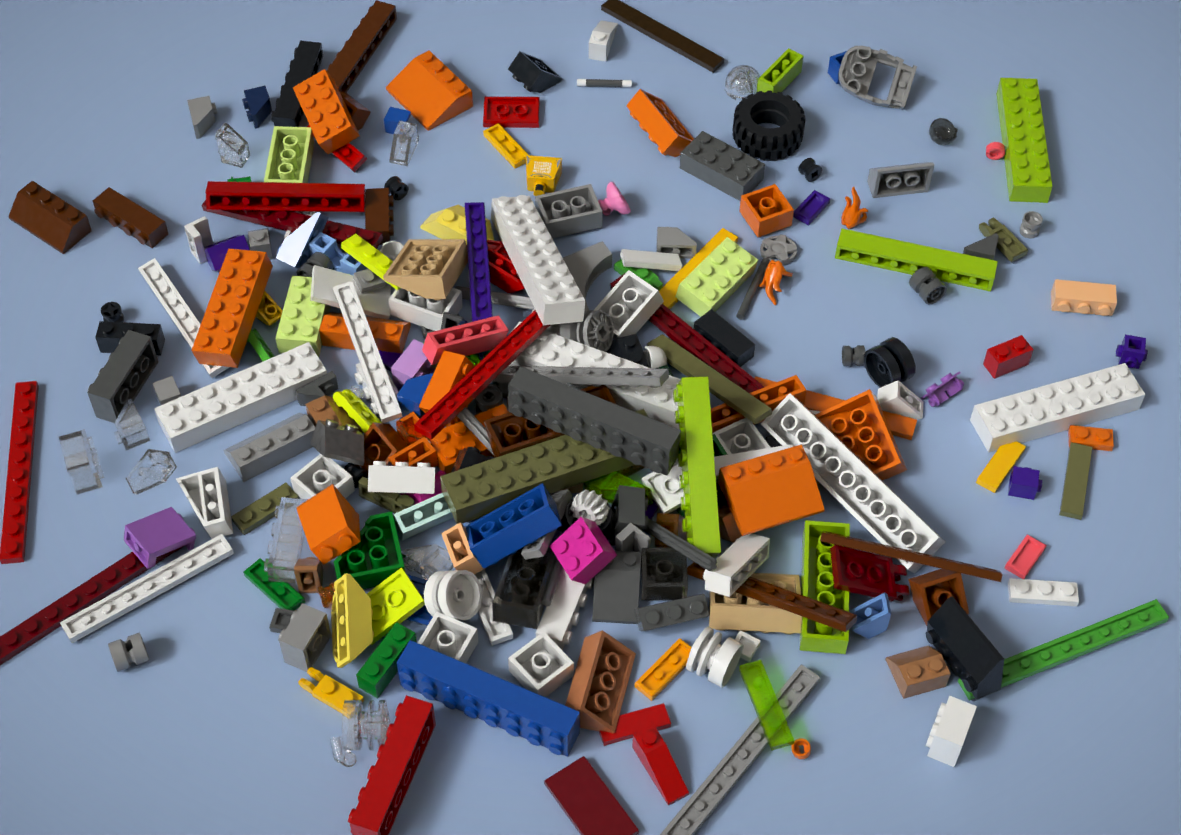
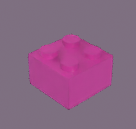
[550,517,617,585]

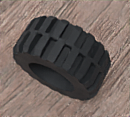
[732,90,806,161]

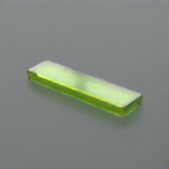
[739,660,795,751]

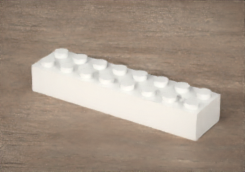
[154,342,327,453]
[970,363,1145,453]

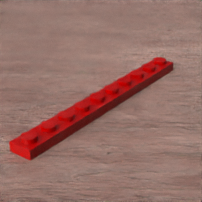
[414,310,550,439]
[0,381,39,564]

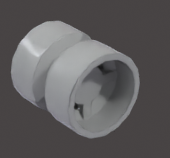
[108,632,149,672]

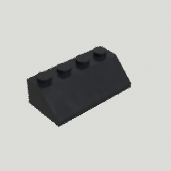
[926,596,1004,699]

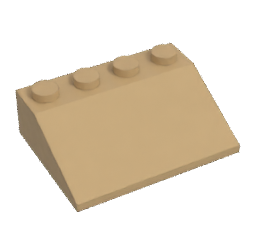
[383,239,468,300]
[709,573,802,634]

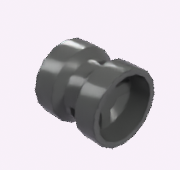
[842,345,865,366]

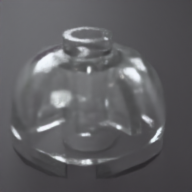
[725,65,760,100]

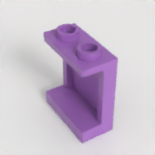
[124,507,196,569]

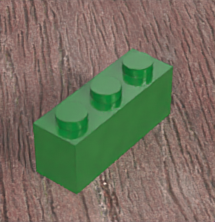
[356,622,417,699]

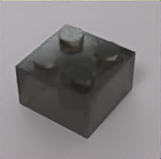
[641,548,688,600]

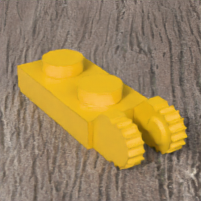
[298,667,364,718]

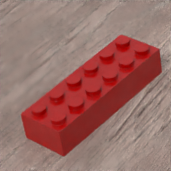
[348,695,436,835]

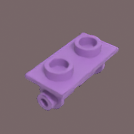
[921,371,964,407]

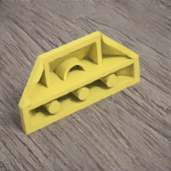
[420,205,494,245]
[331,573,374,668]

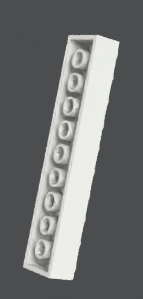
[491,195,585,325]
[509,321,681,429]
[761,393,945,574]

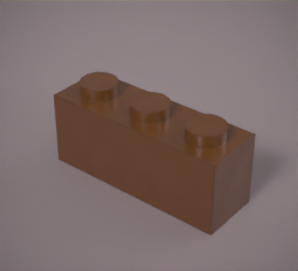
[365,188,394,245]

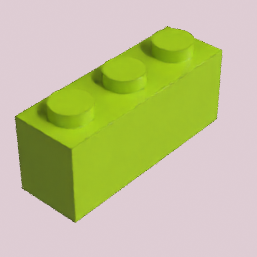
[757,48,804,93]

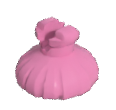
[598,182,631,216]

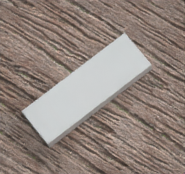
[620,249,682,271]

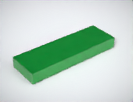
[243,558,305,611]

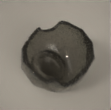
[929,118,958,146]

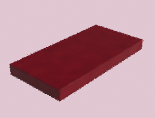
[544,756,639,835]

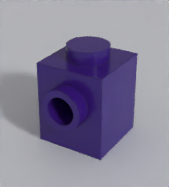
[1008,466,1042,500]

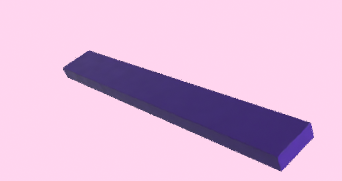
[465,202,493,322]

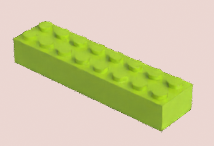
[996,78,1052,203]
[673,377,721,560]

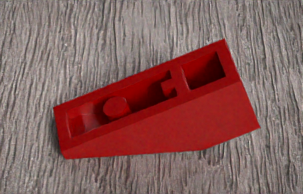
[632,724,689,805]

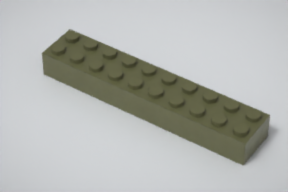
[440,409,648,524]

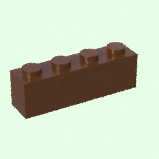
[92,187,168,248]

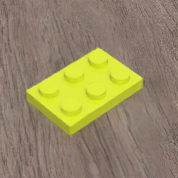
[367,568,425,645]

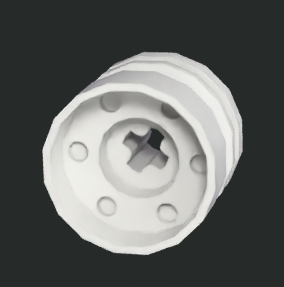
[686,626,744,688]

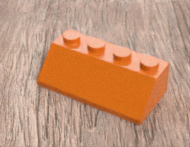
[626,89,694,157]
[319,312,411,353]

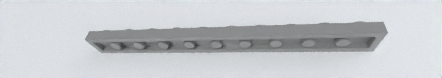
[492,366,669,388]
[660,664,820,835]

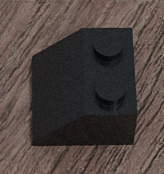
[508,51,562,93]

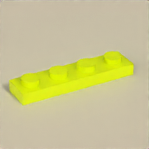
[341,234,401,291]

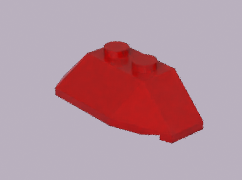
[466,240,525,293]

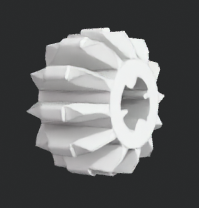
[570,489,610,525]

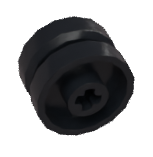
[864,337,916,388]

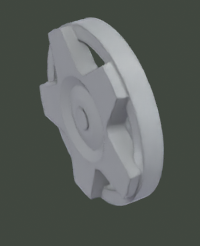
[760,234,797,265]

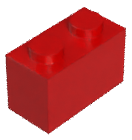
[983,335,1034,379]

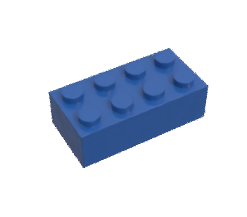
[465,483,562,569]

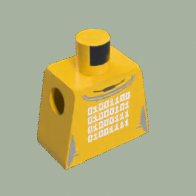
[526,155,562,196]

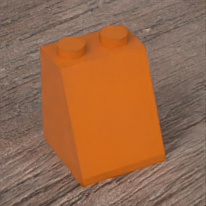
[297,484,361,565]

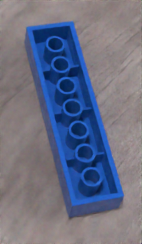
[397,640,580,757]

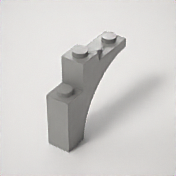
[563,241,612,311]

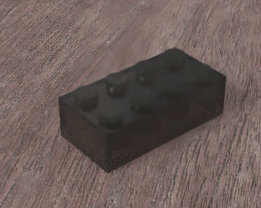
[492,544,557,629]

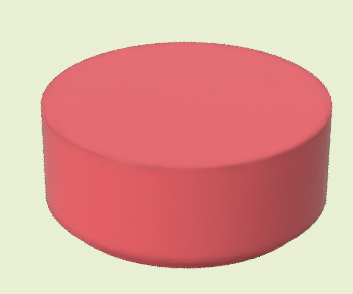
[986,142,1005,160]

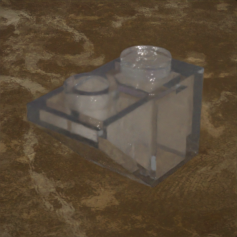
[215,123,250,168]
[402,544,454,580]

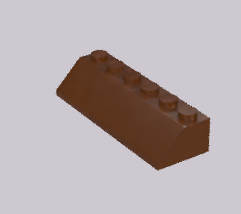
[484,385,617,458]

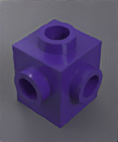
[1116,334,1148,369]

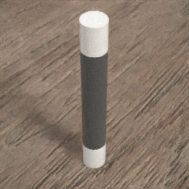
[577,79,632,87]

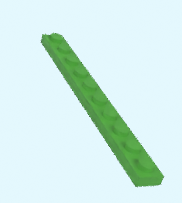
[958,599,1169,701]

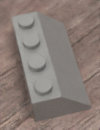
[224,413,315,482]

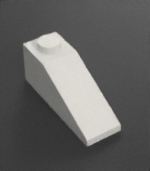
[589,20,618,62]

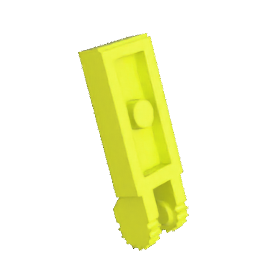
[333,389,382,433]

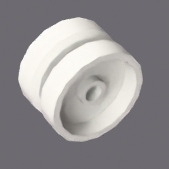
[424,570,482,620]

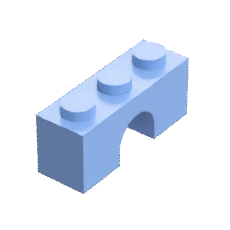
[308,232,368,275]

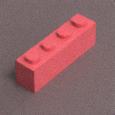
[422,315,509,365]

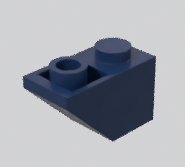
[242,86,272,129]

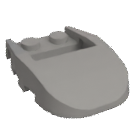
[839,46,917,109]

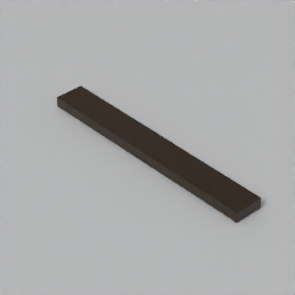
[601,0,724,73]

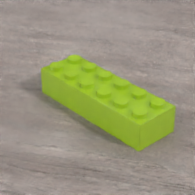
[799,520,850,654]

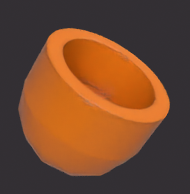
[791,738,811,759]

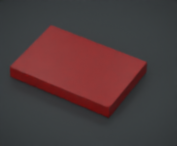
[483,96,540,128]

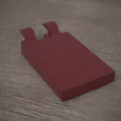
[830,545,910,601]

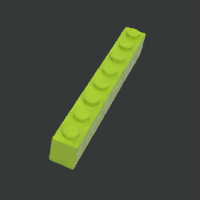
[835,228,998,292]

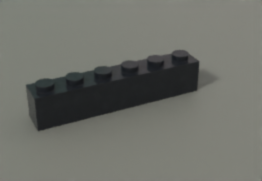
[271,40,323,127]

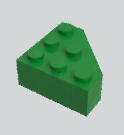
[334,511,405,590]

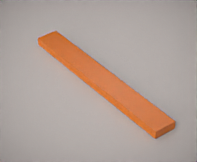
[754,376,917,440]

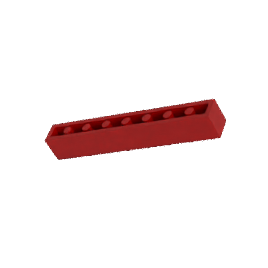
[205,181,365,212]

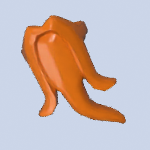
[841,187,868,229]
[759,260,793,305]

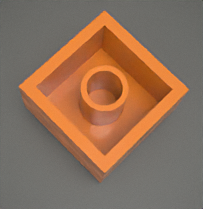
[739,184,794,238]

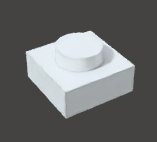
[735,630,761,662]

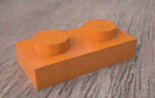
[1068,425,1114,451]

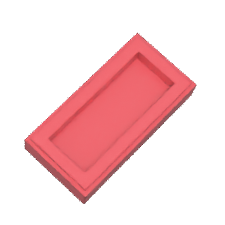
[1004,534,1047,579]

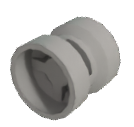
[1019,211,1043,239]

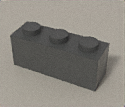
[634,594,710,631]

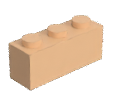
[1051,279,1117,316]

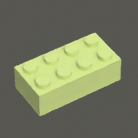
[264,126,314,183]
[675,237,758,317]
[275,276,331,357]

